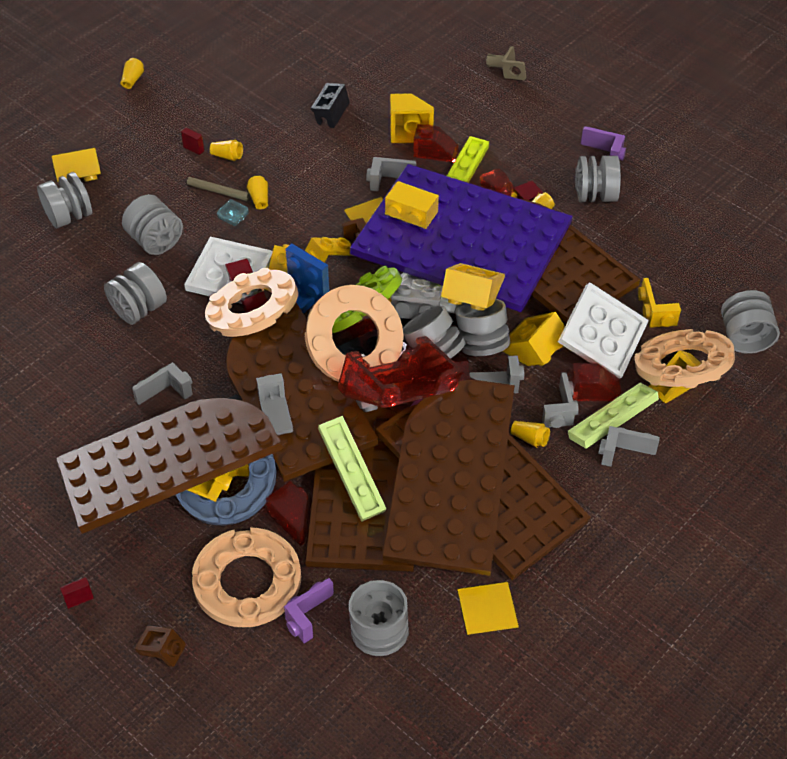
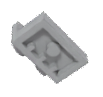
[390,285,441,319]

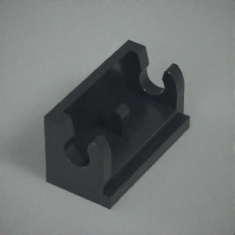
[311,83,350,128]

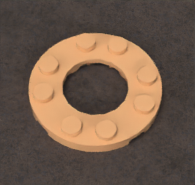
[205,268,298,337]
[305,285,403,385]
[635,329,735,389]
[192,527,301,627]

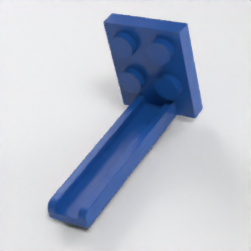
[286,244,329,314]

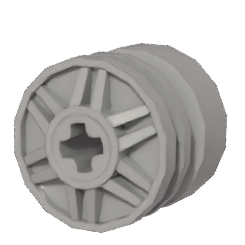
[575,156,621,202]
[37,172,92,229]
[122,194,183,255]
[104,262,167,325]
[721,290,780,354]
[455,299,511,356]
[403,305,466,369]
[349,580,409,656]

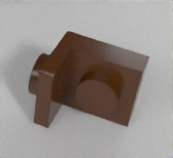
[342,218,366,241]
[135,626,186,667]

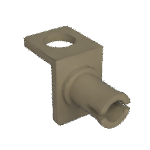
[486,46,526,80]

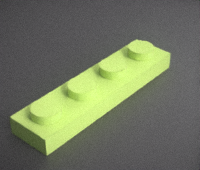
[568,382,659,448]
[318,416,386,522]

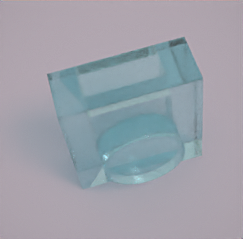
[217,199,249,226]

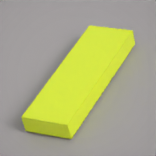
[447,136,489,183]

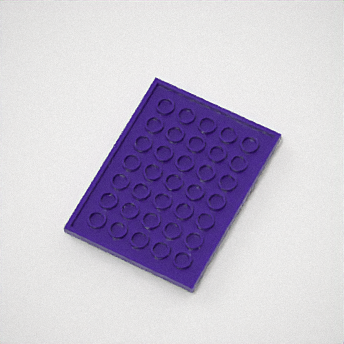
[350,164,572,312]

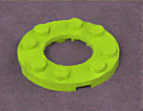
[332,266,403,333]

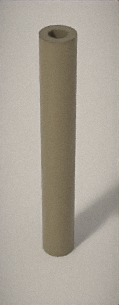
[187,177,250,201]

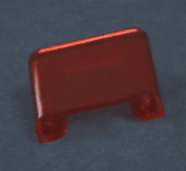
[338,336,462,408]

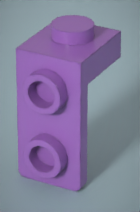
[581,126,626,160]
[284,578,334,643]

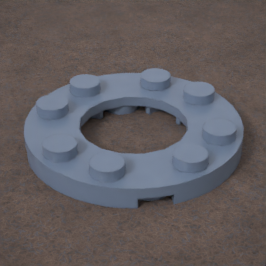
[176,454,277,526]

